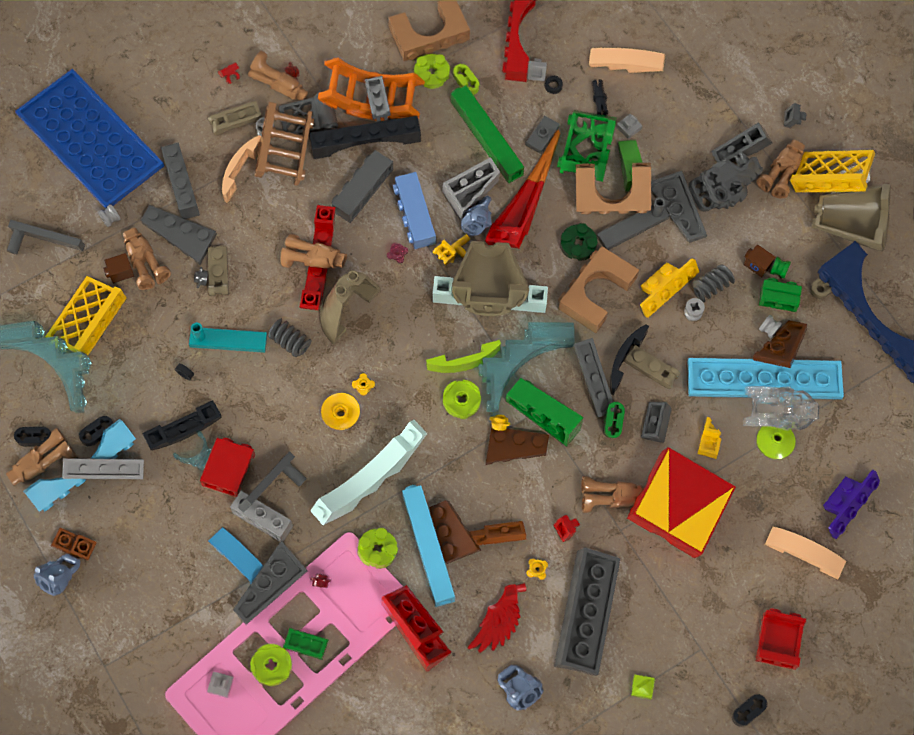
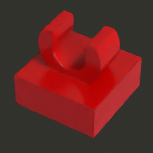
[218,62,240,84]
[554,515,580,542]

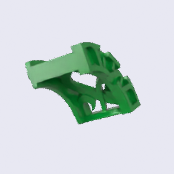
[557,110,617,182]

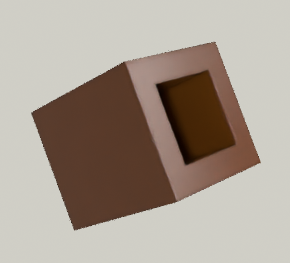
[744,244,776,278]
[103,253,134,284]

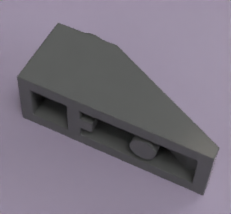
[711,122,772,163]

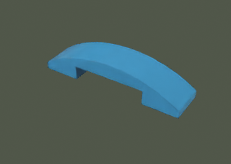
[208,527,263,583]

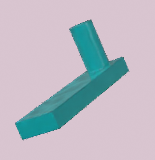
[189,322,268,353]

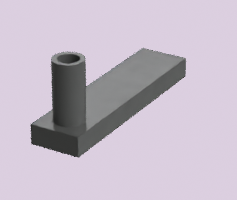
[597,197,670,250]
[7,220,85,254]
[573,338,616,417]
[238,451,307,513]

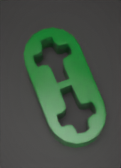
[603,402,625,438]

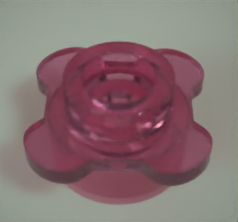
[387,243,408,263]

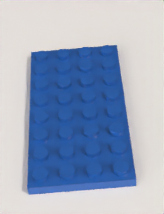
[15,69,164,209]

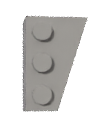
[442,157,500,220]

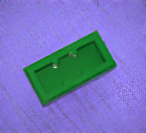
[283,628,329,660]

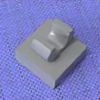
[527,58,547,81]
[616,114,642,139]
[207,672,234,698]

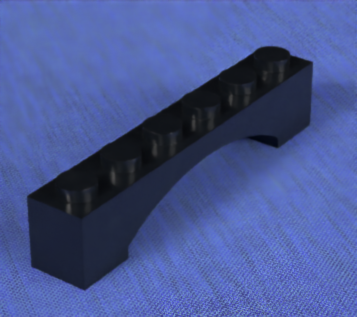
[309,116,421,159]

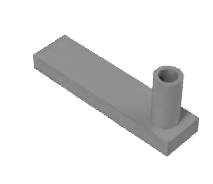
[62,458,144,479]

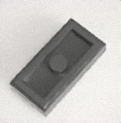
[526,116,560,154]

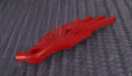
[467,583,527,653]

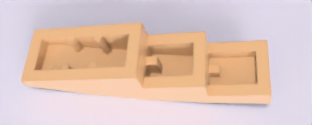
[589,48,665,73]

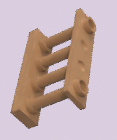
[255,102,314,186]

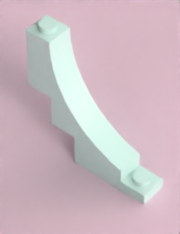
[310,420,427,525]

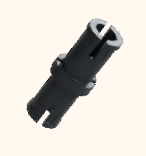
[592,79,609,116]

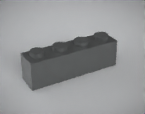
[161,142,200,219]
[331,150,393,224]

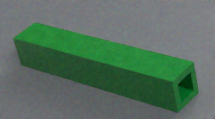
[451,85,524,184]

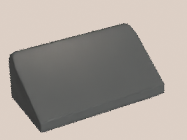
[641,402,672,443]

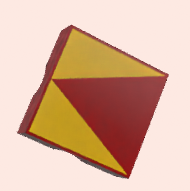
[627,447,736,558]

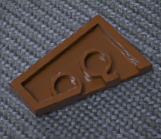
[753,320,807,368]
[486,427,549,465]
[429,500,482,564]

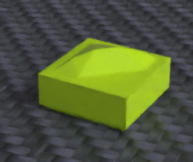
[631,675,655,699]

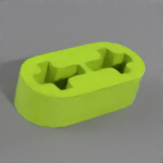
[453,64,479,95]

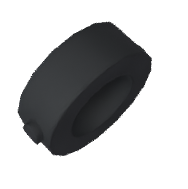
[545,76,563,94]
[175,363,194,380]

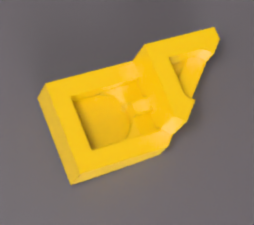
[697,417,721,459]

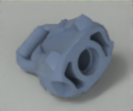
[461,195,492,236]
[34,554,81,596]
[498,665,543,710]

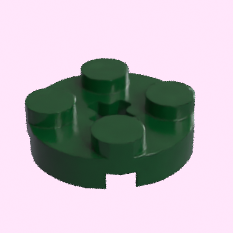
[560,223,598,261]

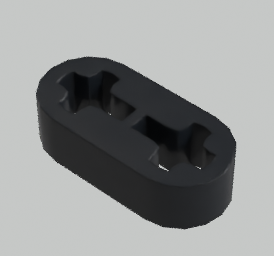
[79,416,113,447]
[14,427,51,447]
[732,694,767,727]

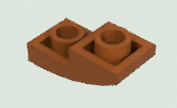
[51,528,97,561]

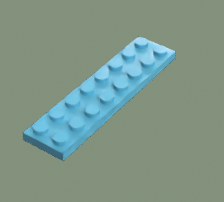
[687,358,844,399]

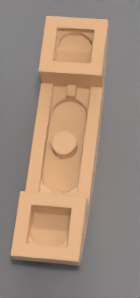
[222,135,261,203]
[765,527,846,579]

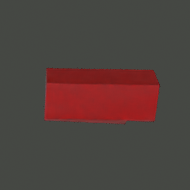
[381,585,452,672]

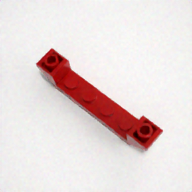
[300,205,336,311]

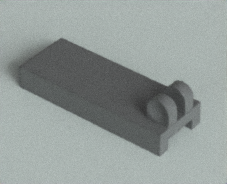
[365,76,391,122]

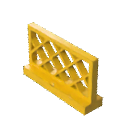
[790,150,875,193]
[45,276,127,359]

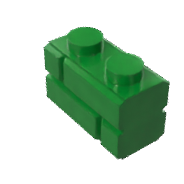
[759,278,802,312]

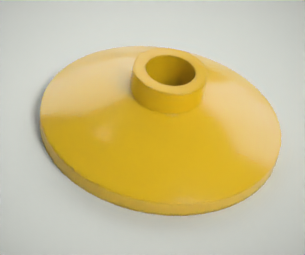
[321,393,360,430]

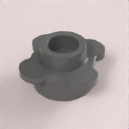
[194,267,208,288]

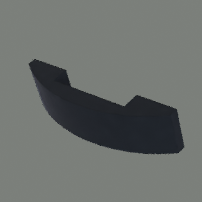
[610,324,649,395]
[142,400,222,451]

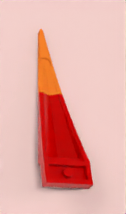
[485,129,561,249]

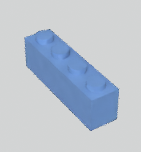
[392,172,436,249]

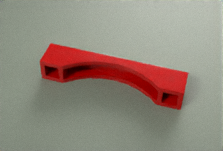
[502,0,536,82]

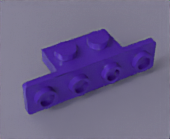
[823,470,880,539]

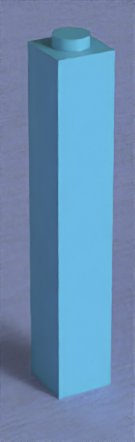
[402,485,455,607]

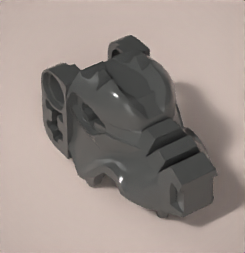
[689,152,763,212]

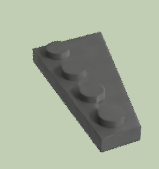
[651,171,707,243]
[141,205,217,265]
[233,541,307,625]

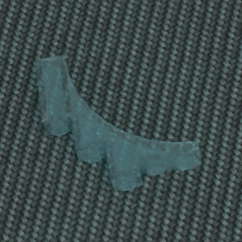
[0,321,91,414]
[479,322,575,417]

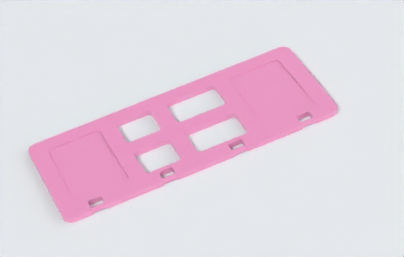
[165,532,403,735]

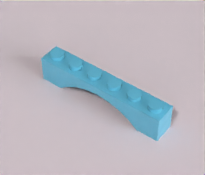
[23,419,136,512]

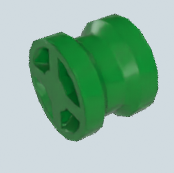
[770,257,791,279]

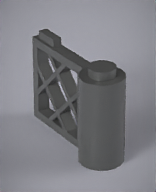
[279,93,338,141]

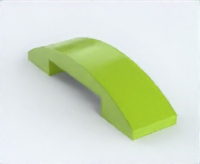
[426,340,501,373]

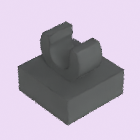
[784,103,806,128]

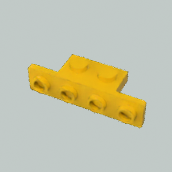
[640,258,699,318]

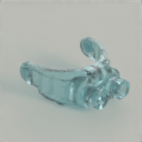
[173,431,211,470]

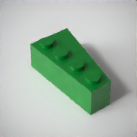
[506,378,584,447]

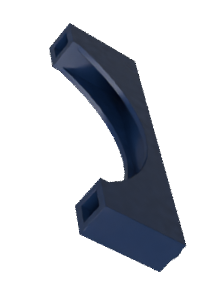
[817,241,914,383]

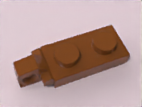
[470,521,526,545]

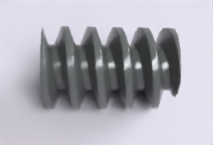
[692,264,735,303]
[268,318,312,357]

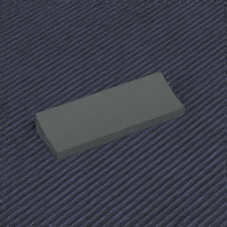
[554,547,621,676]

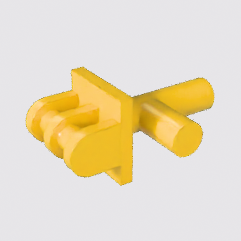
[433,234,470,265]

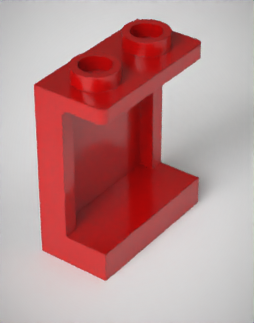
[200,438,255,497]
[755,608,806,670]

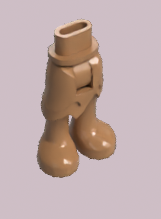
[248,50,308,101]
[756,140,805,199]
[123,228,171,290]
[280,234,347,269]
[6,428,77,486]
[581,476,644,513]

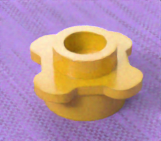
[352,373,375,396]
[489,414,510,431]
[526,558,548,580]

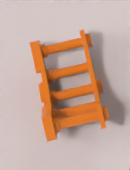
[318,58,425,121]

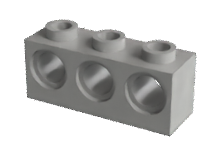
[230,491,293,542]

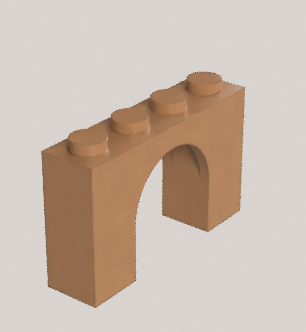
[388,0,470,61]
[576,163,651,214]
[558,246,639,333]

